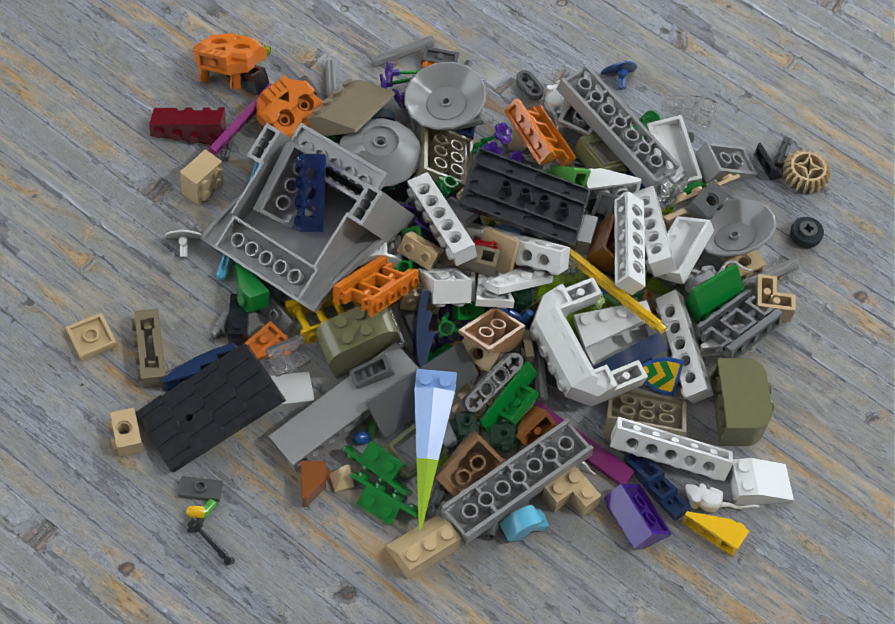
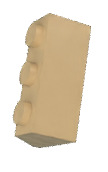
[385,515,461,580]

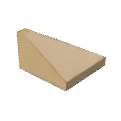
[330,464,354,493]

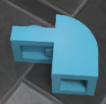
[499,505,550,541]

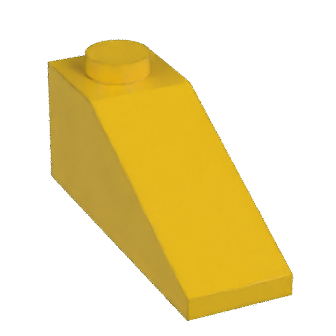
[681,511,749,557]

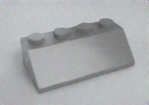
[253,141,326,228]

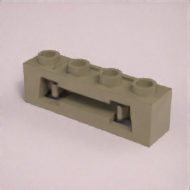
[131,308,166,388]

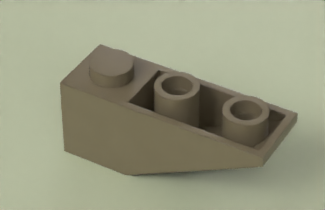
[439,246,500,277]

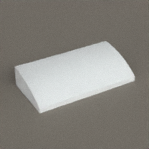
[647,115,702,188]
[646,216,714,284]
[581,323,646,367]
[266,372,314,414]

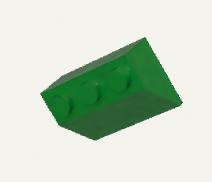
[685,263,745,324]

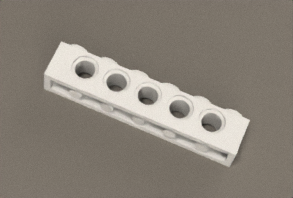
[407,172,477,266]
[632,186,676,277]
[614,191,645,295]
[464,222,570,275]
[656,290,714,404]
[610,417,733,482]

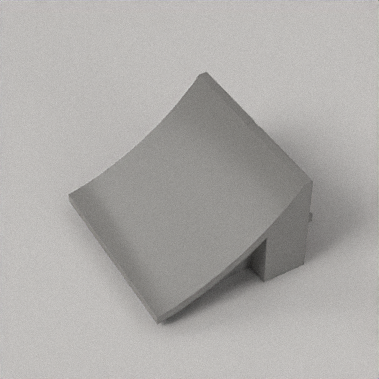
[200,123,417,313]

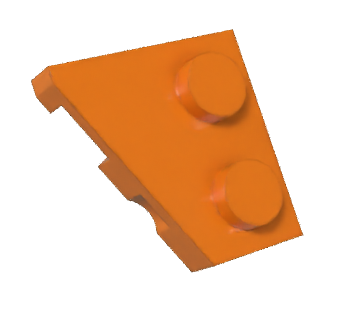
[244,321,297,360]

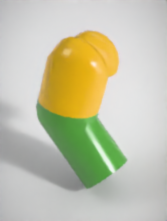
[186,499,218,519]

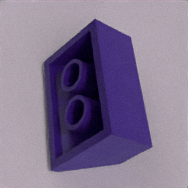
[603,484,672,549]

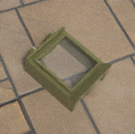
[573,133,627,174]
[384,423,449,481]

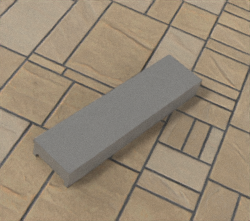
[556,64,680,189]
[269,342,419,472]
[440,418,594,545]

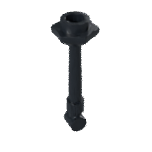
[187,517,235,565]

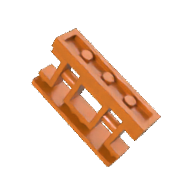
[504,99,576,166]
[333,255,419,317]

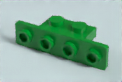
[479,361,539,433]
[343,441,413,497]
[350,471,418,525]

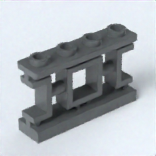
[695,289,783,358]

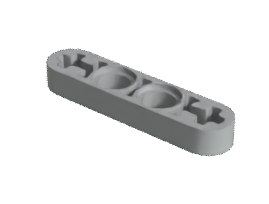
[462,353,523,412]

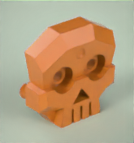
[193,33,267,89]
[255,75,323,138]

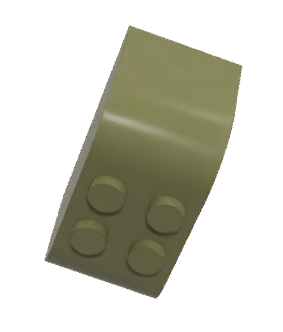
[316,305,407,378]
[710,358,774,446]

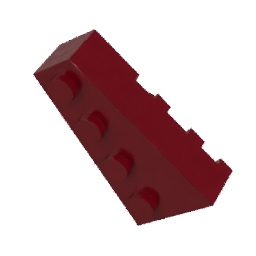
[149,107,226,146]

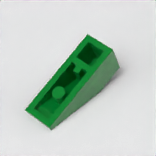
[235,262,270,313]

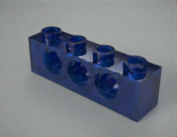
[294,153,326,232]

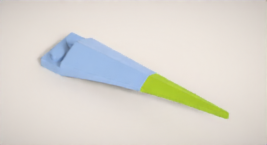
[415,369,457,531]

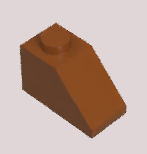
[517,405,557,448]
[301,460,330,507]

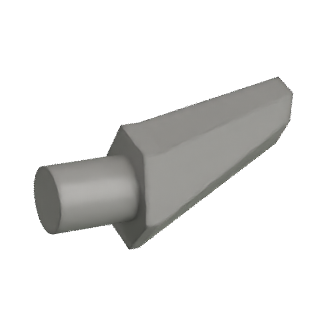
[210,311,228,338]

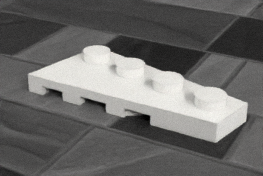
[485,265,553,295]
[475,271,515,309]
[573,300,651,351]

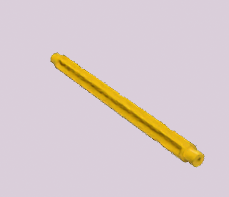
[547,241,667,334]

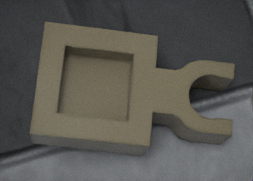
[520,329,534,366]

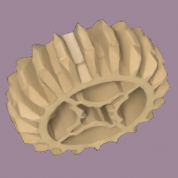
[782,149,831,194]

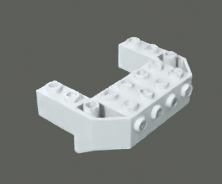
[530,277,648,407]

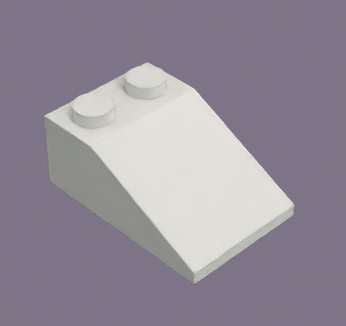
[586,168,642,199]
[418,268,472,307]
[728,458,794,506]

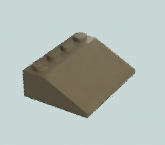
[307,79,395,136]
[414,126,473,190]
[603,390,686,451]

